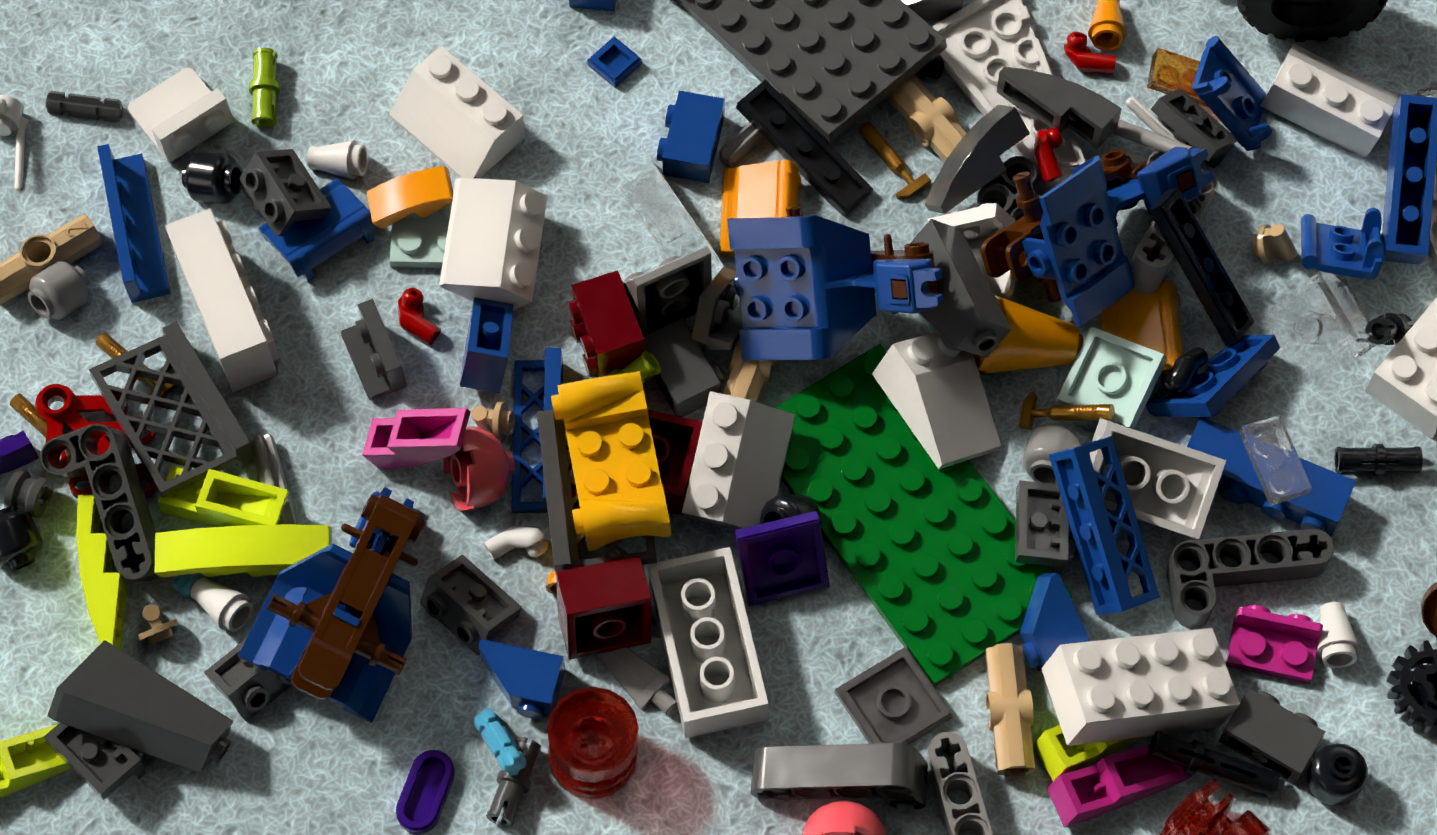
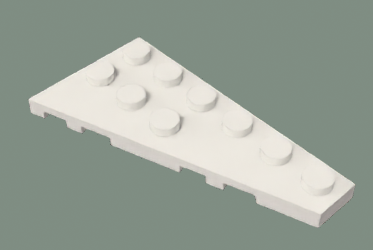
[932,0,1086,192]

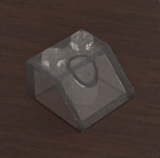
[1259,271,1376,384]

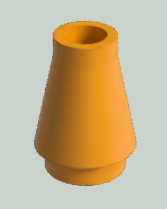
[1088,0,1127,51]

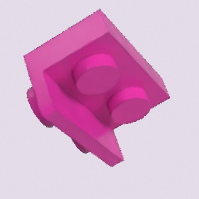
[1226,605,1323,684]

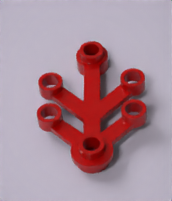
[35,384,157,499]

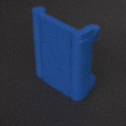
[1192,36,1272,151]
[258,178,377,282]
[1300,208,1384,280]

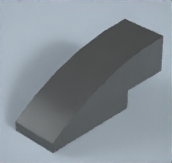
[996,67,1122,149]
[925,105,1030,214]

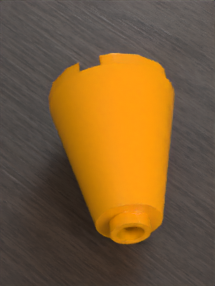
[971,294,1084,374]

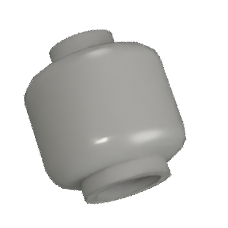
[28,261,89,321]
[1023,425,1080,484]

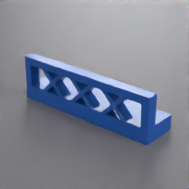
[97,144,171,303]
[511,348,563,513]
[1049,436,1160,615]

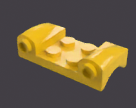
[551,371,672,551]

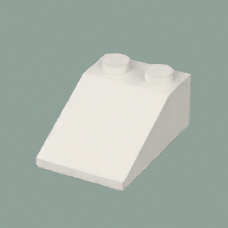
[872,331,1001,469]
[1089,418,1226,539]

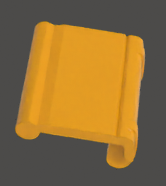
[719,160,802,257]
[1100,280,1183,374]

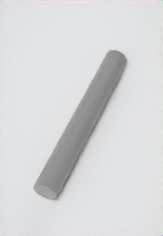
[1112,119,1194,153]

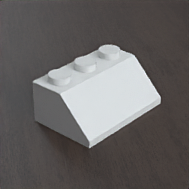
[1260,43,1398,158]
[389,46,526,178]
[439,177,547,311]
[682,391,795,529]

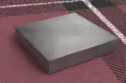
[835,647,953,745]

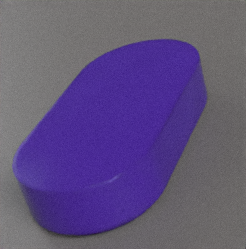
[396,750,455,834]

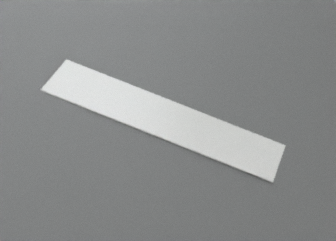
[641,145,725,267]

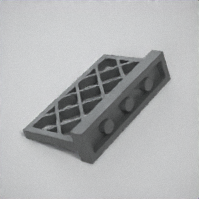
[89,321,253,498]
[536,409,657,573]

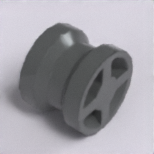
[4,469,53,518]

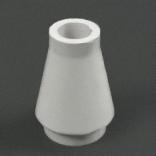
[307,140,368,179]
[190,577,253,632]
[1317,602,1360,668]

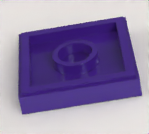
[734,511,830,606]

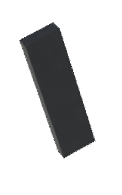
[736,79,873,217]
[1148,187,1254,346]

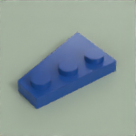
[1146,335,1280,419]

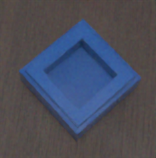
[587,36,642,88]

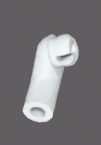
[484,526,548,560]

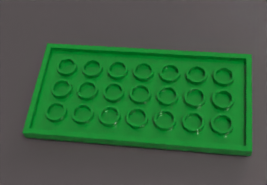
[774,344,1072,688]

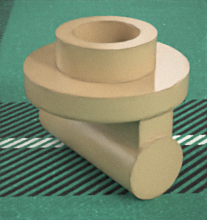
[1252,224,1297,265]
[471,402,515,443]
[137,604,179,645]

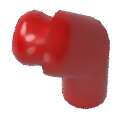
[1064,32,1116,75]
[1034,127,1063,183]
[398,288,441,345]

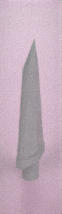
[596,647,677,715]

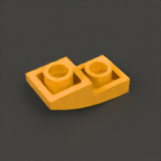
[367,166,454,229]

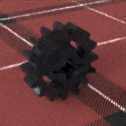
[1386,640,1437,733]

